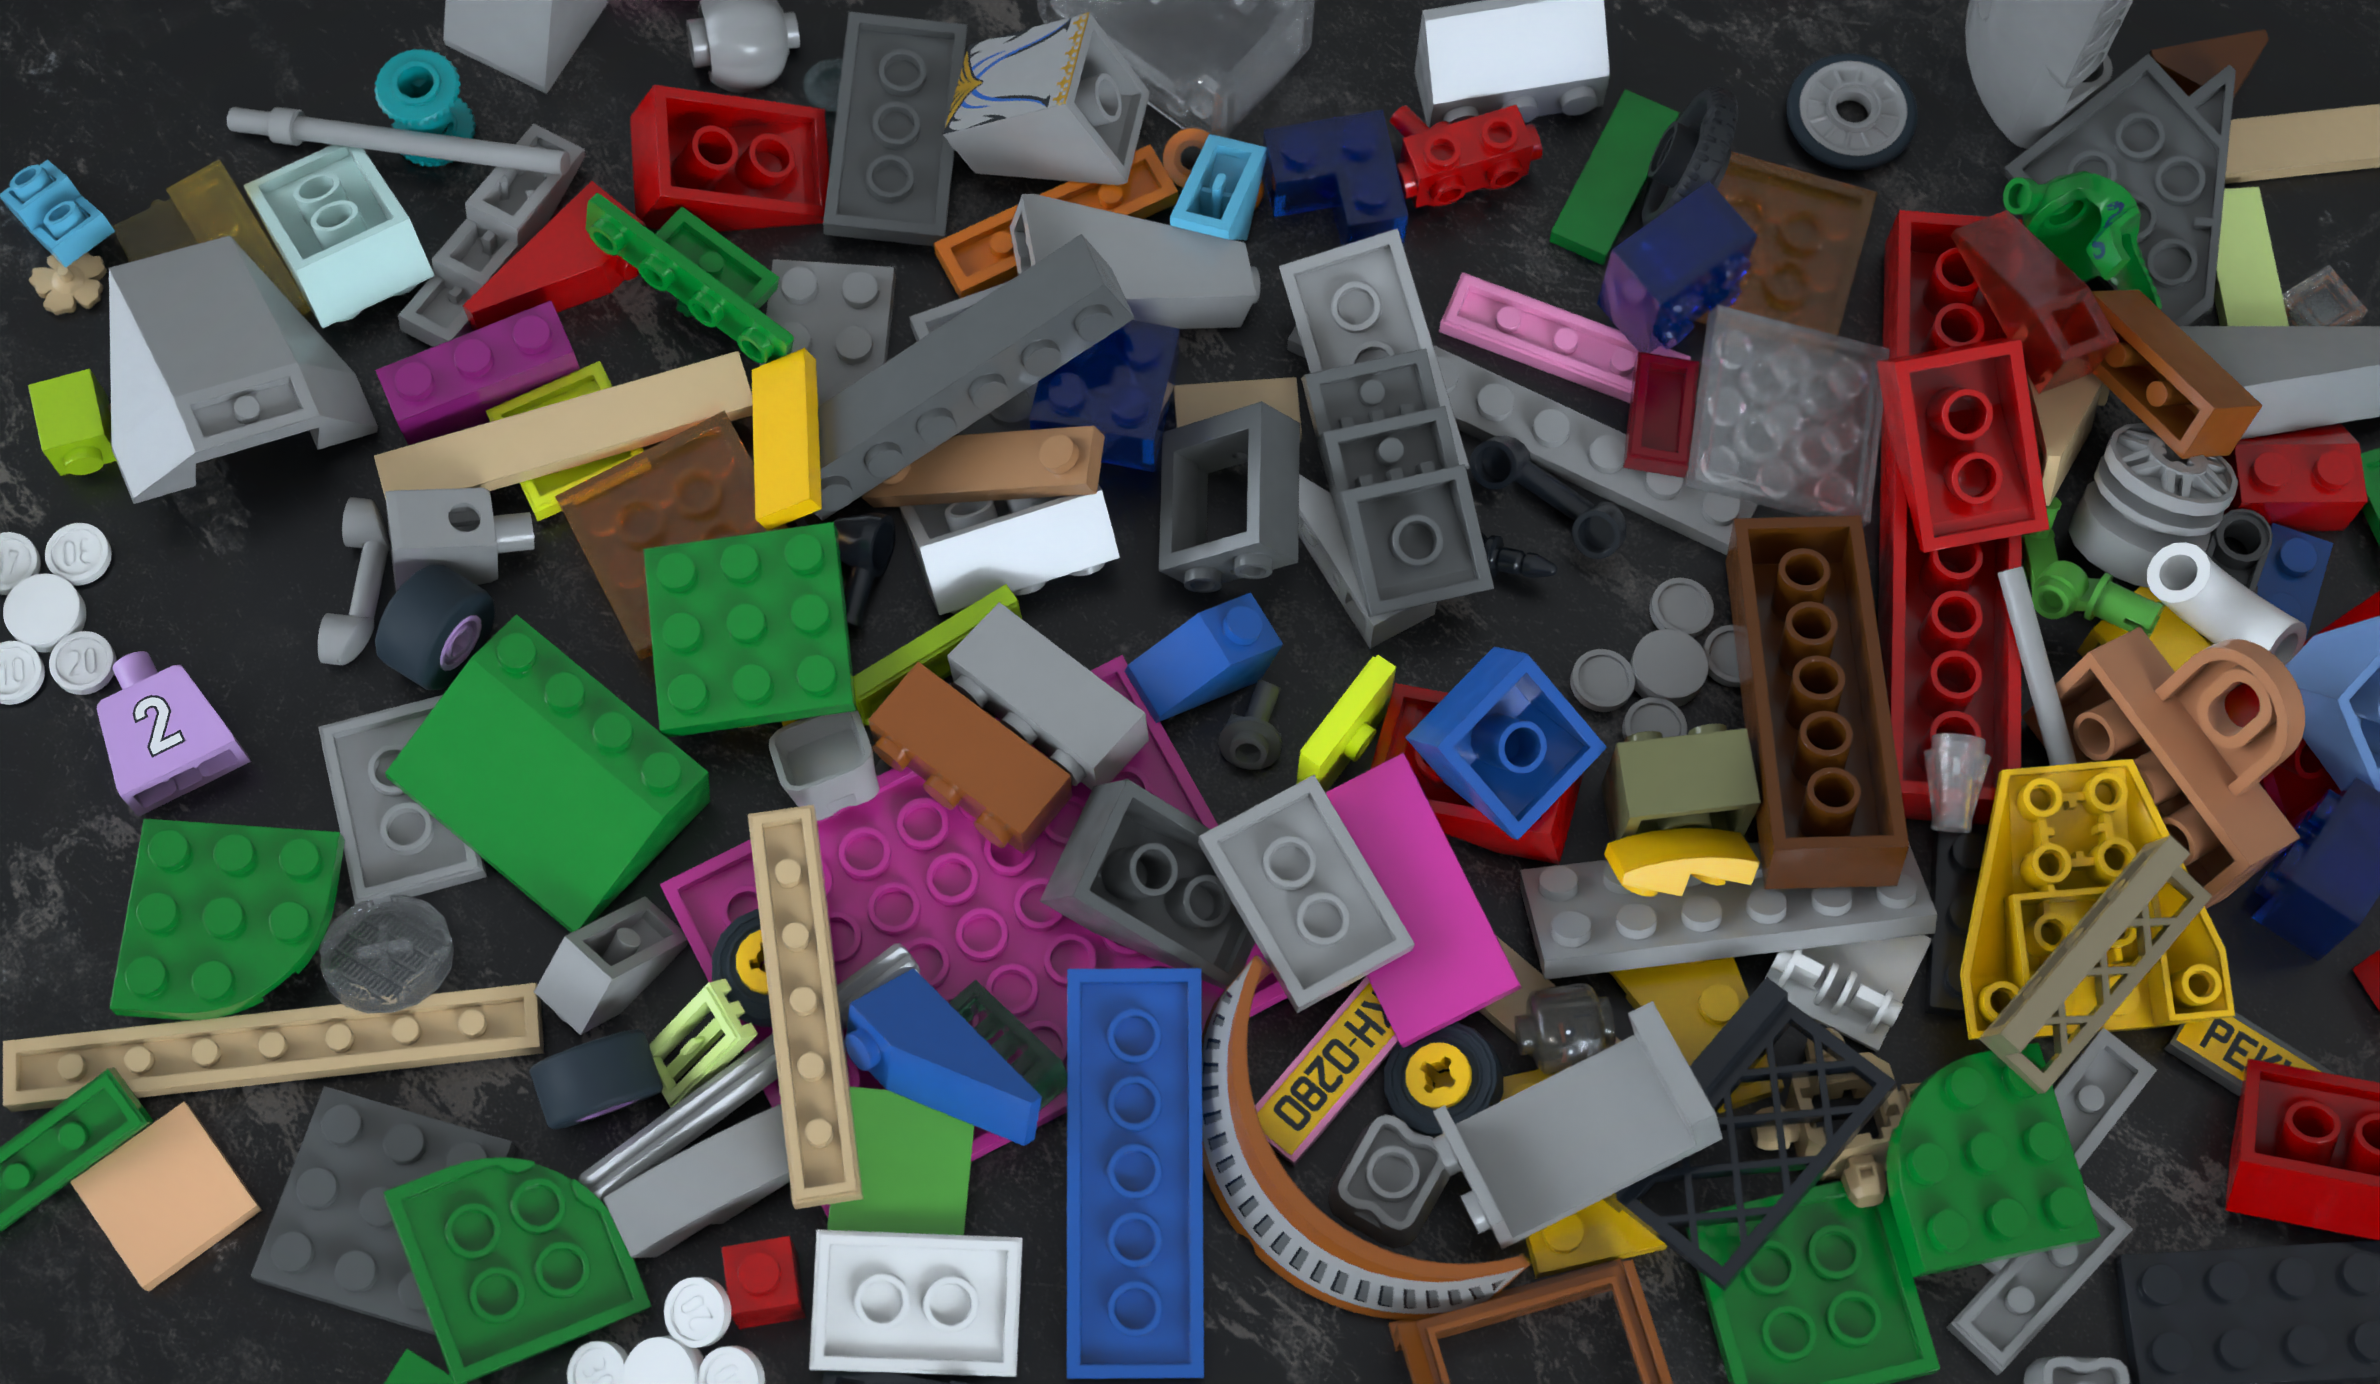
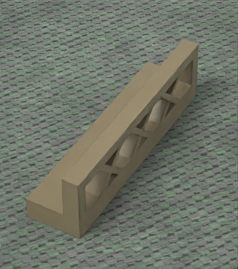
[1978,835,2213,1094]

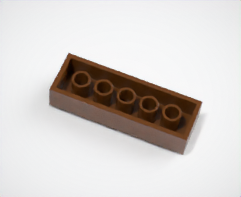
[1726,515,1909,889]

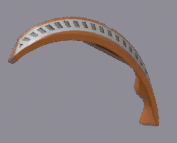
[1202,955,1532,1320]

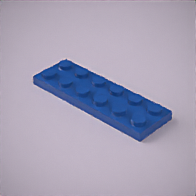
[1067,968,1204,1379]

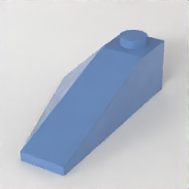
[2285,616,2380,843]

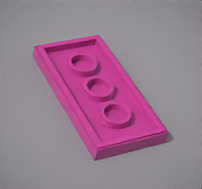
[1326,753,1522,1048]

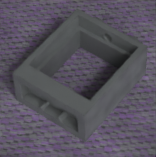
[1159,401,1300,593]

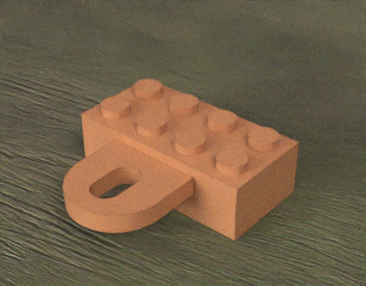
[2022,627,2305,909]

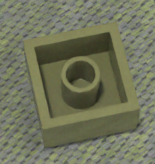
[1601,724,1761,842]

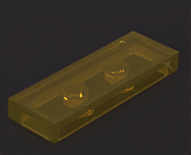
[166,159,311,315]

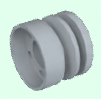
[2068,423,2238,588]

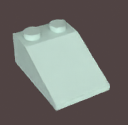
[243,145,435,329]

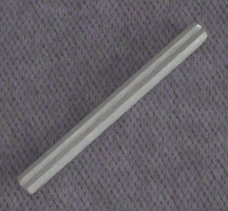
[578,943,920,1205]

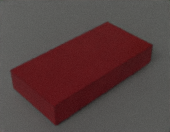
[1623,352,1700,478]

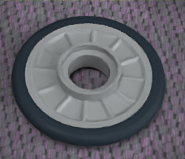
[1787,53,1918,170]

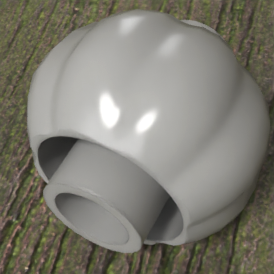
[686,0,800,93]

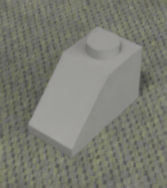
[534,896,689,1035]

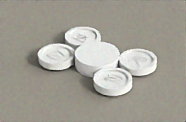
[0,523,117,705]
[567,1277,765,1384]

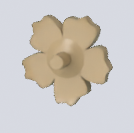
[29,253,107,315]

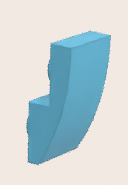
[0,160,115,268]

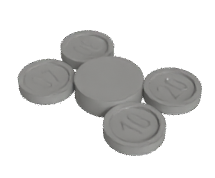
[1570,578,1740,739]

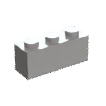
[948,602,1149,790]

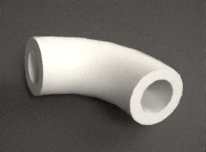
[2147,542,2307,665]

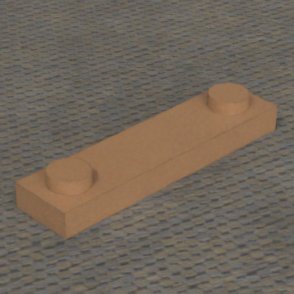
[862,425,1105,508]

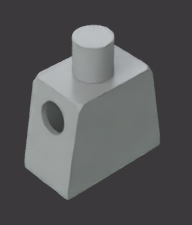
[385,488,535,592]

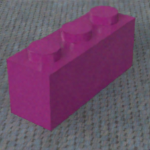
[375,301,580,446]

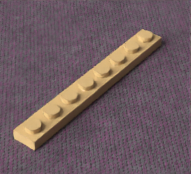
[3,983,544,1112]

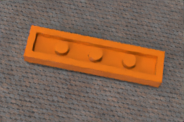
[934,144,1178,298]

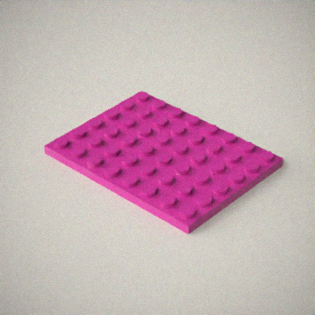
[660,655,1288,1218]

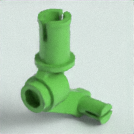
[2022,497,2165,638]

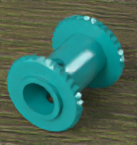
[374,49,476,167]

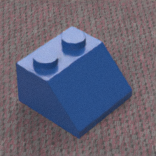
[1405,646,1607,840]

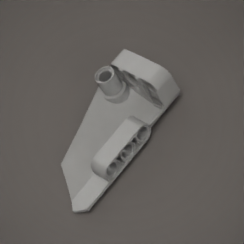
[1965,0,2133,149]

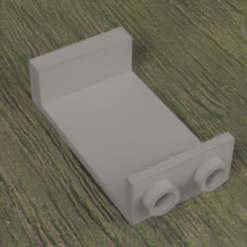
[1431,1001,1723,1249]

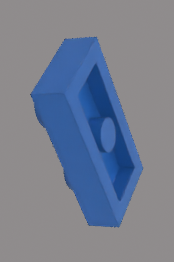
[2257,523,2333,641]

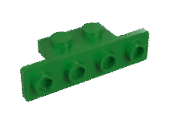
[586,193,794,364]

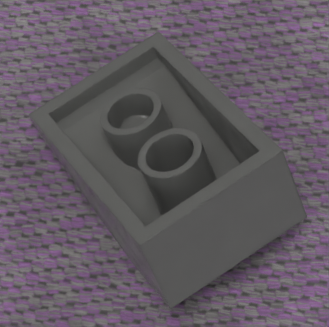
[1040,779,1255,990]

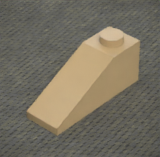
[2022,341,2109,506]

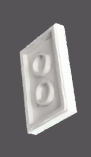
[809,1230,1022,1377]

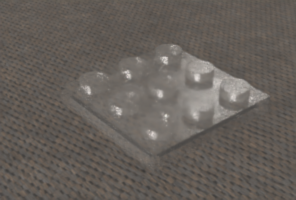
[1686,305,1890,527]

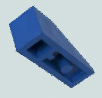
[845,968,1042,1146]

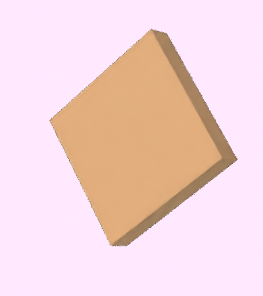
[70,1101,262,1292]

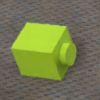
[28,369,116,476]

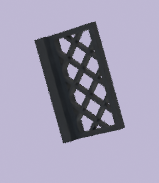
[1602,977,1897,1291]

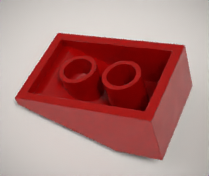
[630,85,829,232]
[1877,338,2050,553]
[1370,683,1584,864]

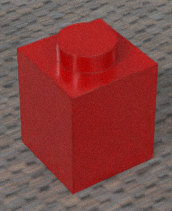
[722,1236,806,1329]

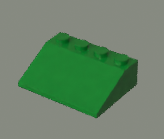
[385,614,710,933]

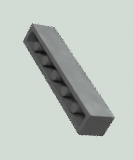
[813,234,1135,521]

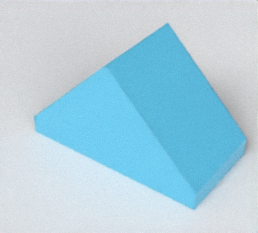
[1170,134,1267,240]

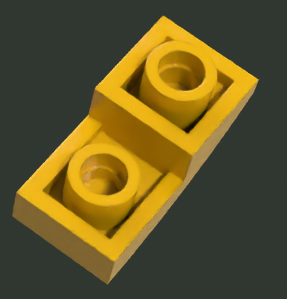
[1604,828,1760,897]

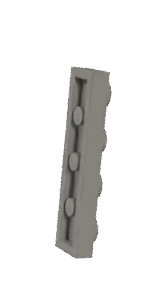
[1982,1027,2157,1275]

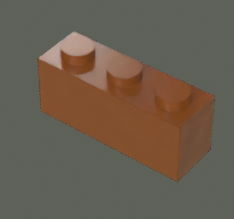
[2060,290,2263,459]
[868,662,1072,854]

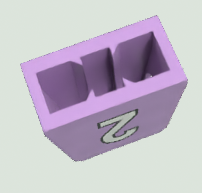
[97,651,251,817]

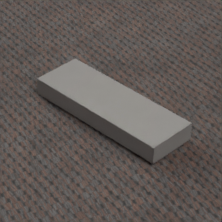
[1946,1185,2133,1375]

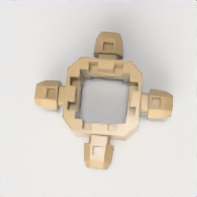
[1750,1027,1921,1208]

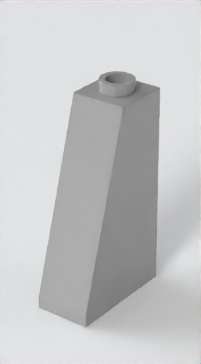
[1010,194,1261,331]
[2179,326,2380,440]

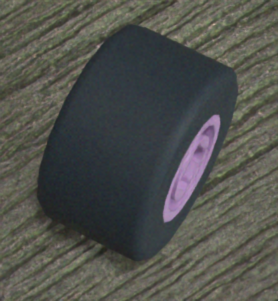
[375,565,495,690]
[530,1029,663,1130]

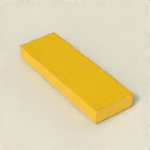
[752,348,822,531]

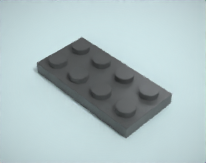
[823,12,968,246]

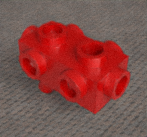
[1390,104,1542,208]

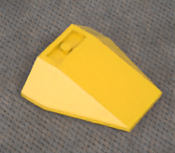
[1960,759,2235,1040]

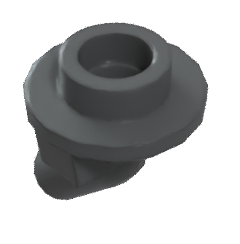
[1218,680,1282,770]

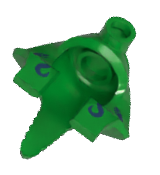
[2003,171,2162,328]

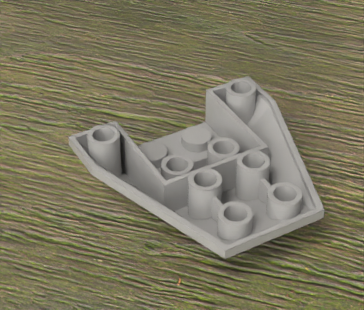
[109,235,378,504]

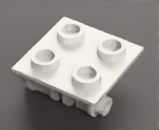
[1765,935,1932,1052]

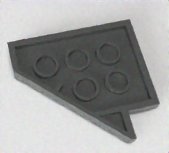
[2004,54,2236,327]

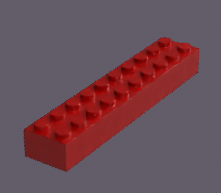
[1878,210,2023,825]

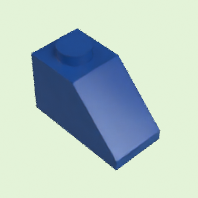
[1124,593,1283,723]

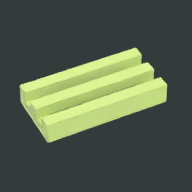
[649,978,758,1108]

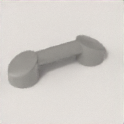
[318,497,390,665]

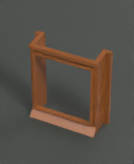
[1388,1258,1673,1384]

